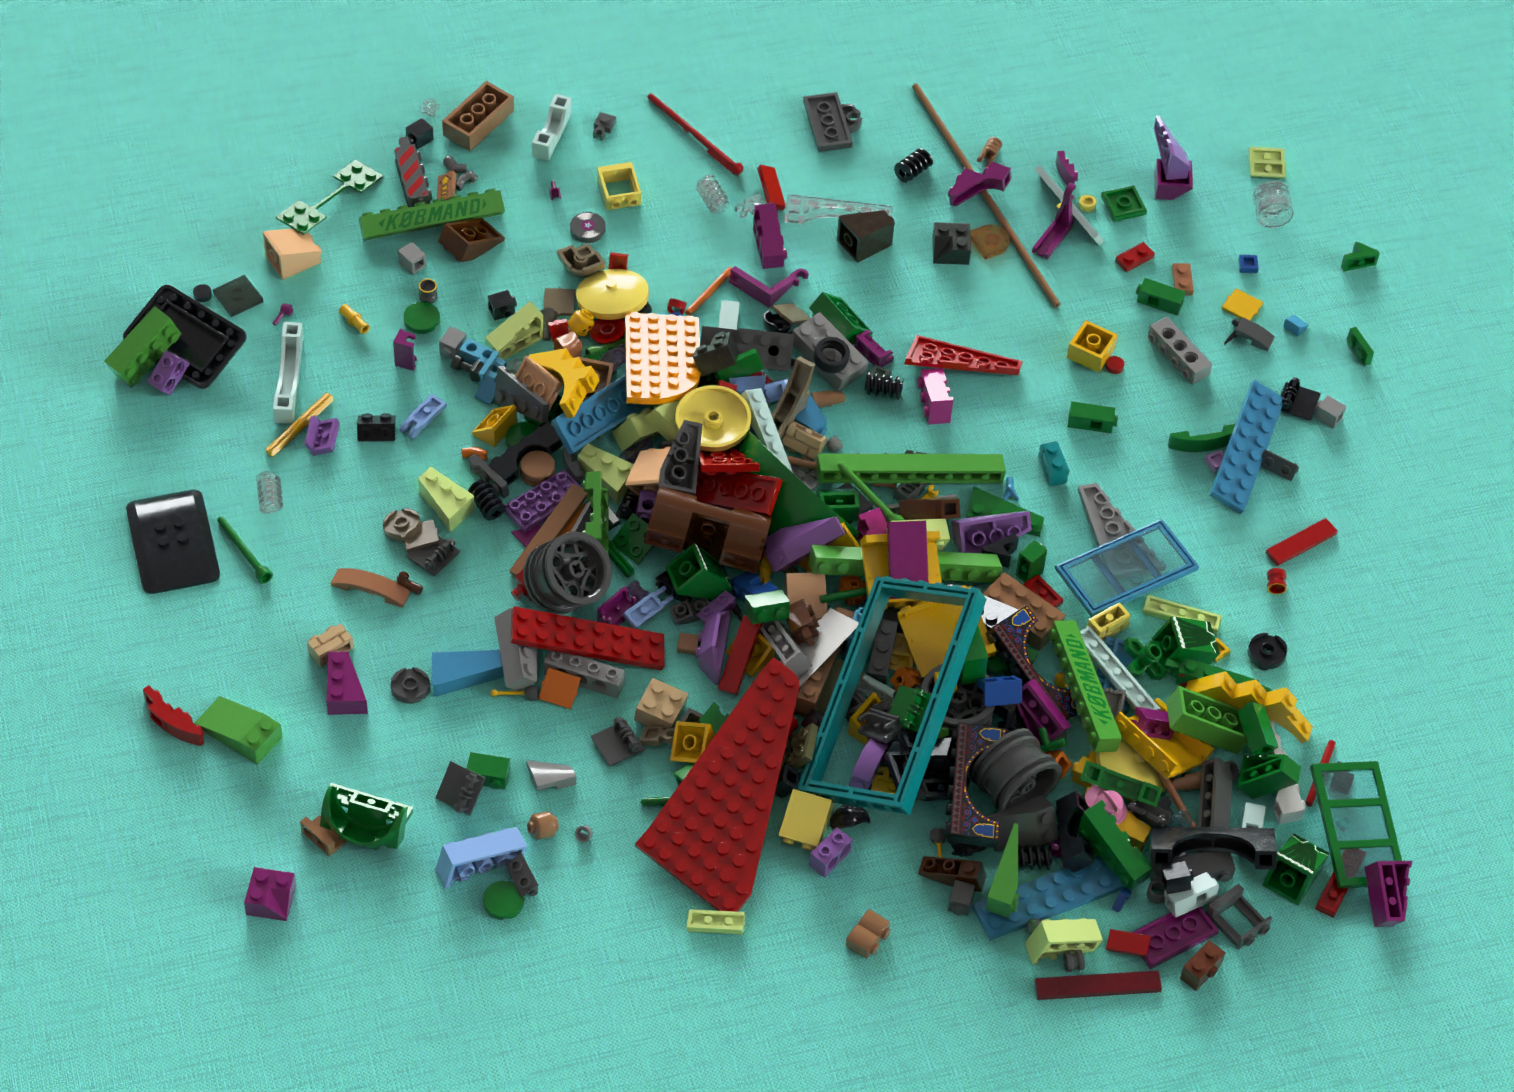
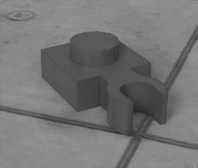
[593,112,616,140]

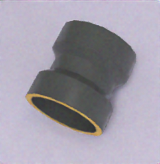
[419,279,438,304]

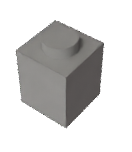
[398,242,427,275]
[439,326,467,359]
[1315,395,1346,429]

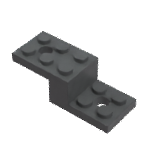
[700,326,794,372]

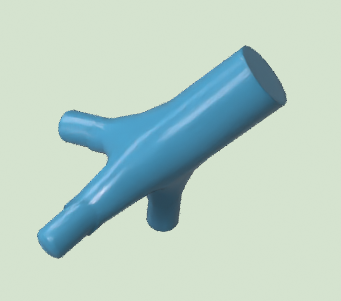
[1002,477,1019,501]

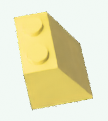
[779,789,834,851]

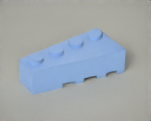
[435,827,527,889]

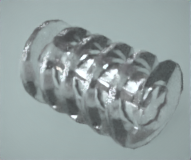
[696,175,730,214]
[256,471,283,514]

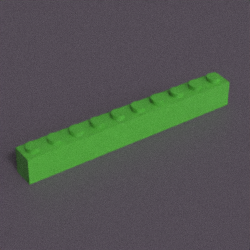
[815,453,1006,483]
[808,545,1002,583]

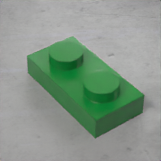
[1347,327,1374,366]

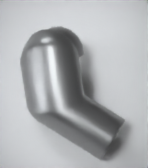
[443,156,467,173]
[455,171,478,191]

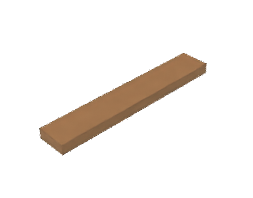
[509,484,587,577]

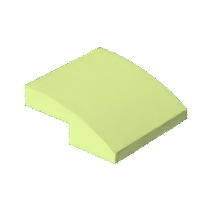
[1249,147,1286,178]

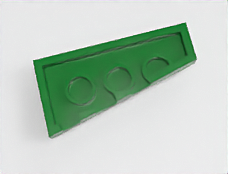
[966,487,1044,537]

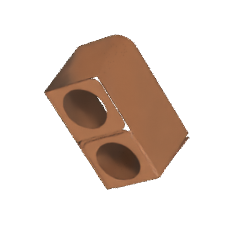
[554,331,583,358]

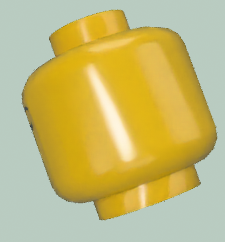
[567,309,595,337]

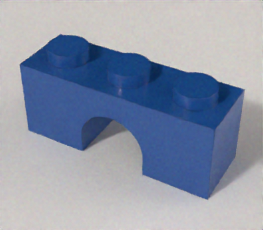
[731,572,778,603]

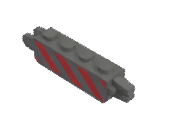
[394,137,432,208]

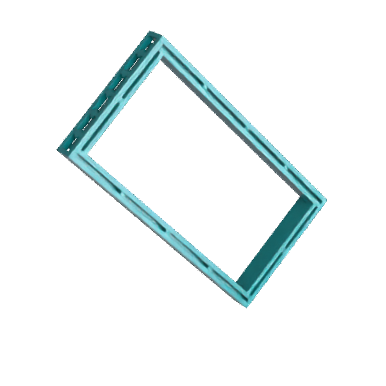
[798,576,987,816]

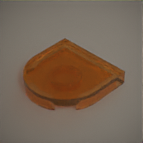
[970,224,1010,260]

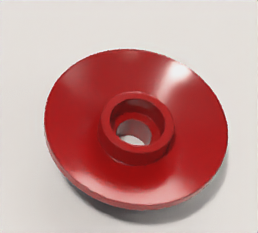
[590,319,625,344]

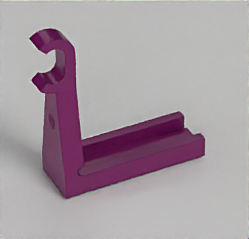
[1032,183,1076,260]
[729,266,809,308]

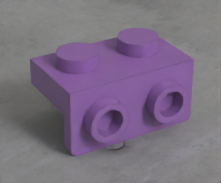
[305,415,340,456]

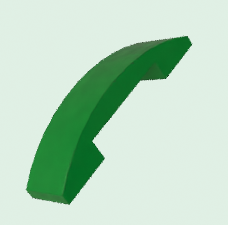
[1168,424,1235,452]
[1080,760,1163,807]

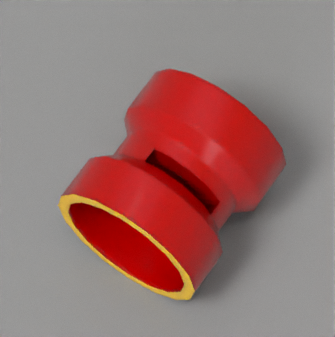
[1267,568,1287,595]

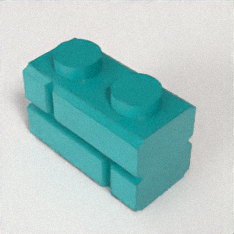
[1038,441,1069,486]

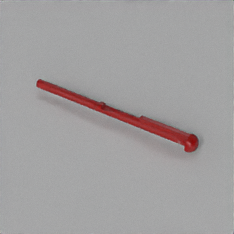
[647,93,743,175]

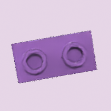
[696,590,737,625]

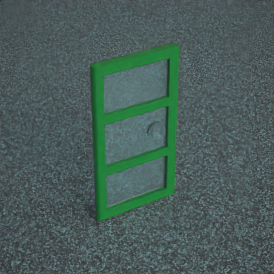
[1310,761,1402,889]

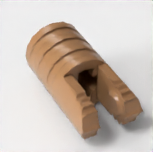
[977,137,1002,167]
[810,390,846,408]
[1170,771,1201,792]

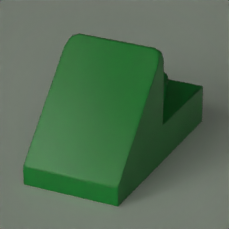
[1341,242,1380,272]

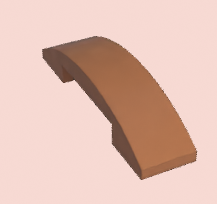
[331,568,410,608]

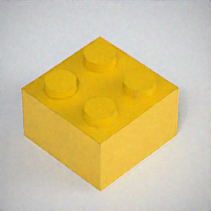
[1067,320,1118,373]

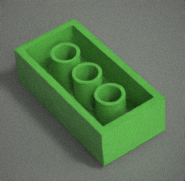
[104,306,182,388]
[1166,686,1248,754]

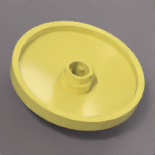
[576,269,649,320]
[675,385,751,452]
[1095,739,1170,801]

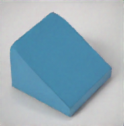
[1283,315,1309,336]
[475,378,496,405]

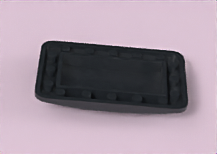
[123,285,247,389]
[126,489,220,594]

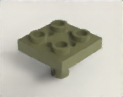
[783,723,818,770]

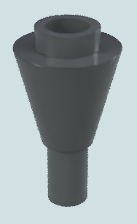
[540,307,558,341]

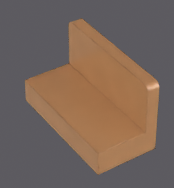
[300,816,347,857]

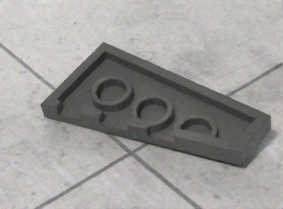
[494,366,549,423]

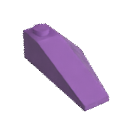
[1154,116,1191,180]
[951,511,1032,554]
[766,517,845,572]

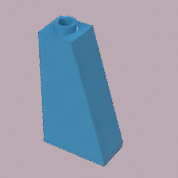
[432,650,504,696]

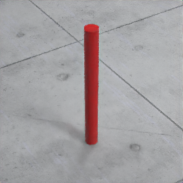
[1305,740,1336,807]

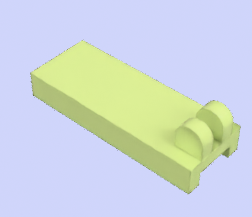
[686,909,745,935]

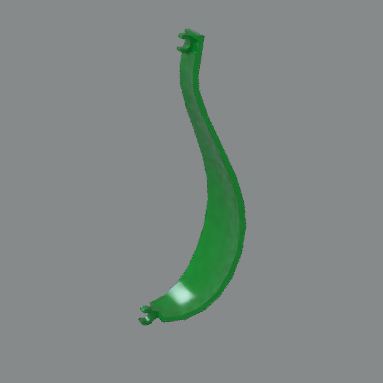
[732,430,861,547]

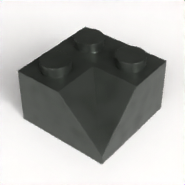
[932,222,971,265]
[693,332,738,377]

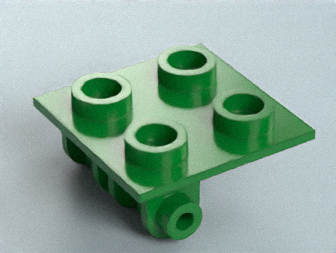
[611,513,657,565]
[889,685,931,732]

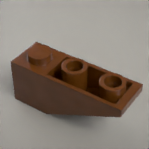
[899,497,960,520]
[918,856,987,892]

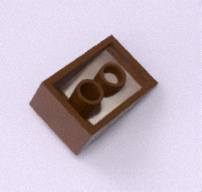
[438,218,505,262]

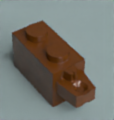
[786,599,819,647]

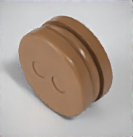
[520,451,555,487]

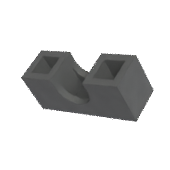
[867,619,898,684]

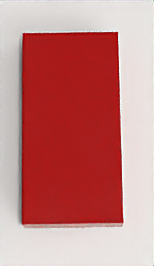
[1106,929,1151,957]

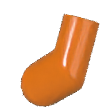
[461,447,488,461]

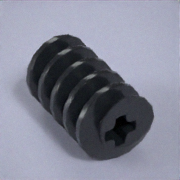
[894,148,933,183]
[864,371,904,400]
[468,480,506,521]
[1018,844,1052,871]

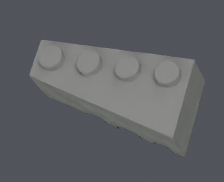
[494,607,537,691]

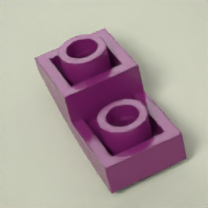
[1056,151,1078,185]

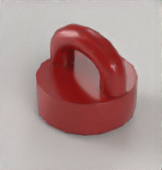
[667,298,687,315]

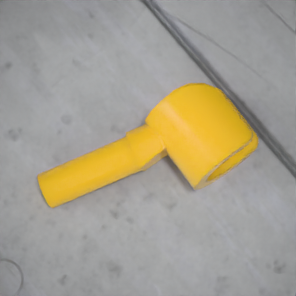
[920,485,939,499]

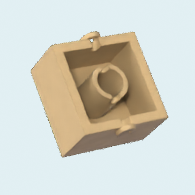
[634,678,689,730]

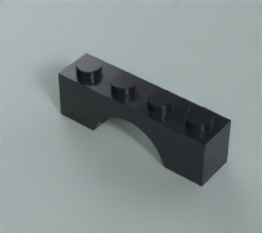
[489,422,563,485]
[1056,791,1094,873]

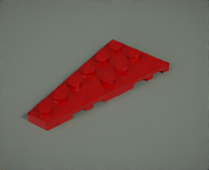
[904,335,1023,375]
[699,448,760,475]

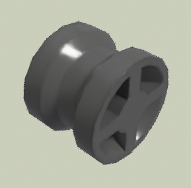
[1063,950,1085,972]

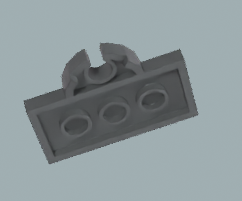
[803,92,862,152]

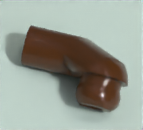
[397,571,423,595]

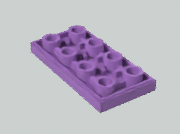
[505,470,582,533]

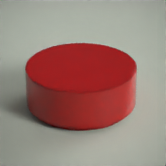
[1105,356,1125,374]

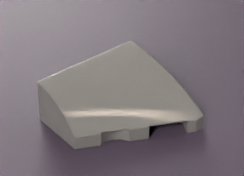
[526,760,576,791]

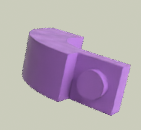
[849,738,893,790]

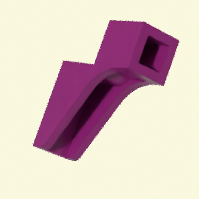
[948,161,1012,206]

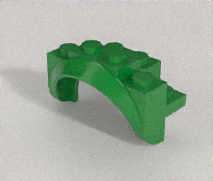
[320,783,413,850]

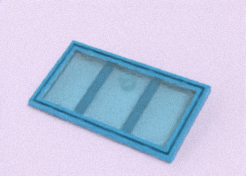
[1055,519,1199,618]

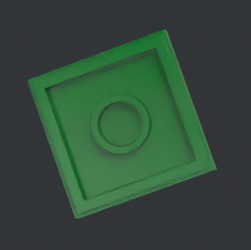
[1101,185,1147,222]

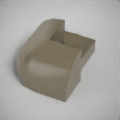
[557,243,605,277]

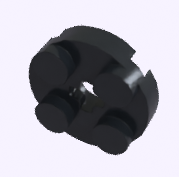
[1247,633,1287,671]

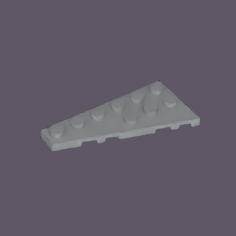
[1078,483,1166,580]

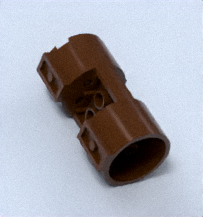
[644,486,772,574]

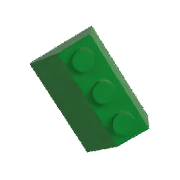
[809,292,873,345]

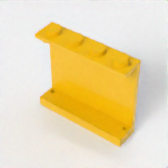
[860,531,942,609]
[897,585,997,682]
[1115,698,1215,779]

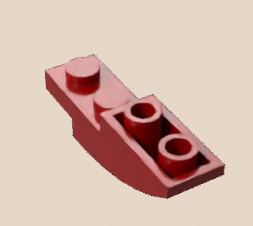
[143,685,204,746]

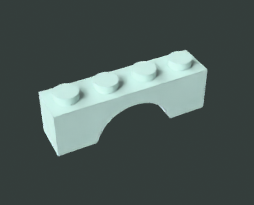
[532,94,572,161]

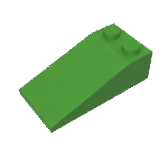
[194,696,282,764]
[986,823,1020,918]

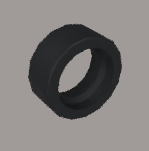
[813,337,850,373]

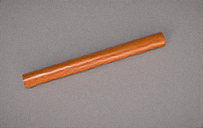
[685,267,731,316]

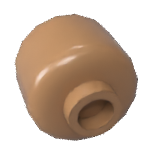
[527,811,559,840]

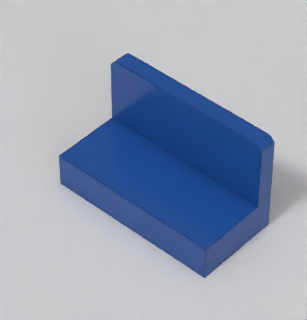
[977,676,1022,706]

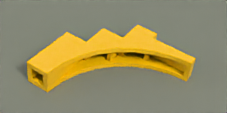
[528,348,600,418]
[1186,671,1313,743]
[1071,750,1151,852]

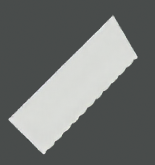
[779,608,859,688]

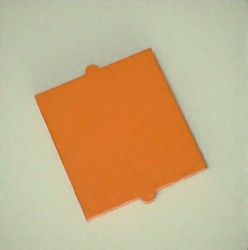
[538,667,581,709]

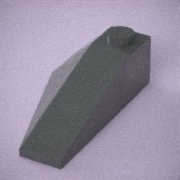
[658,420,703,495]

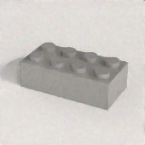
[792,312,869,391]

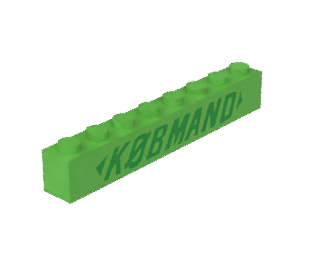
[359,189,505,241]
[1048,620,1122,752]

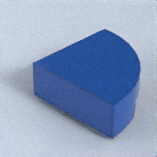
[1112,887,1132,913]

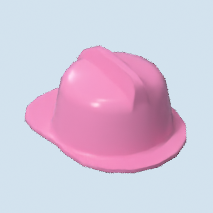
[1085,786,1127,824]

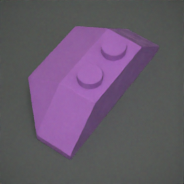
[695,610,731,686]

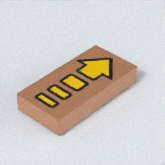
[437,170,456,201]

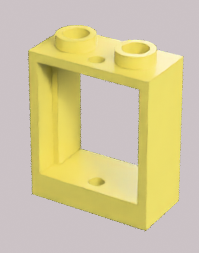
[597,162,641,210]

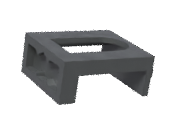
[1206,883,1272,949]

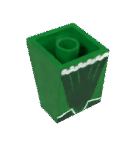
[665,543,733,600]
[1151,616,1220,667]
[1263,834,1329,905]

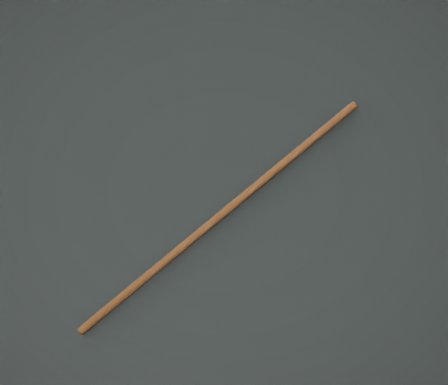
[912,84,1060,308]

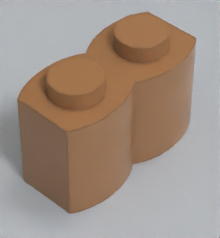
[846,909,891,959]

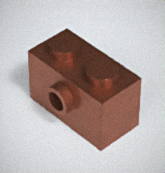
[1180,940,1225,991]

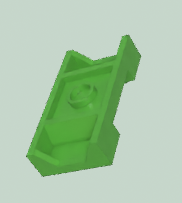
[583,471,609,556]

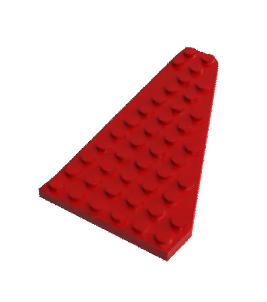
[635,657,799,912]

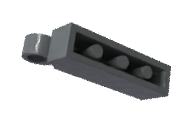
[1198,757,1239,828]
[1147,851,1236,904]

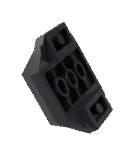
[884,730,970,801]

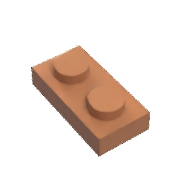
[1172,263,1194,295]

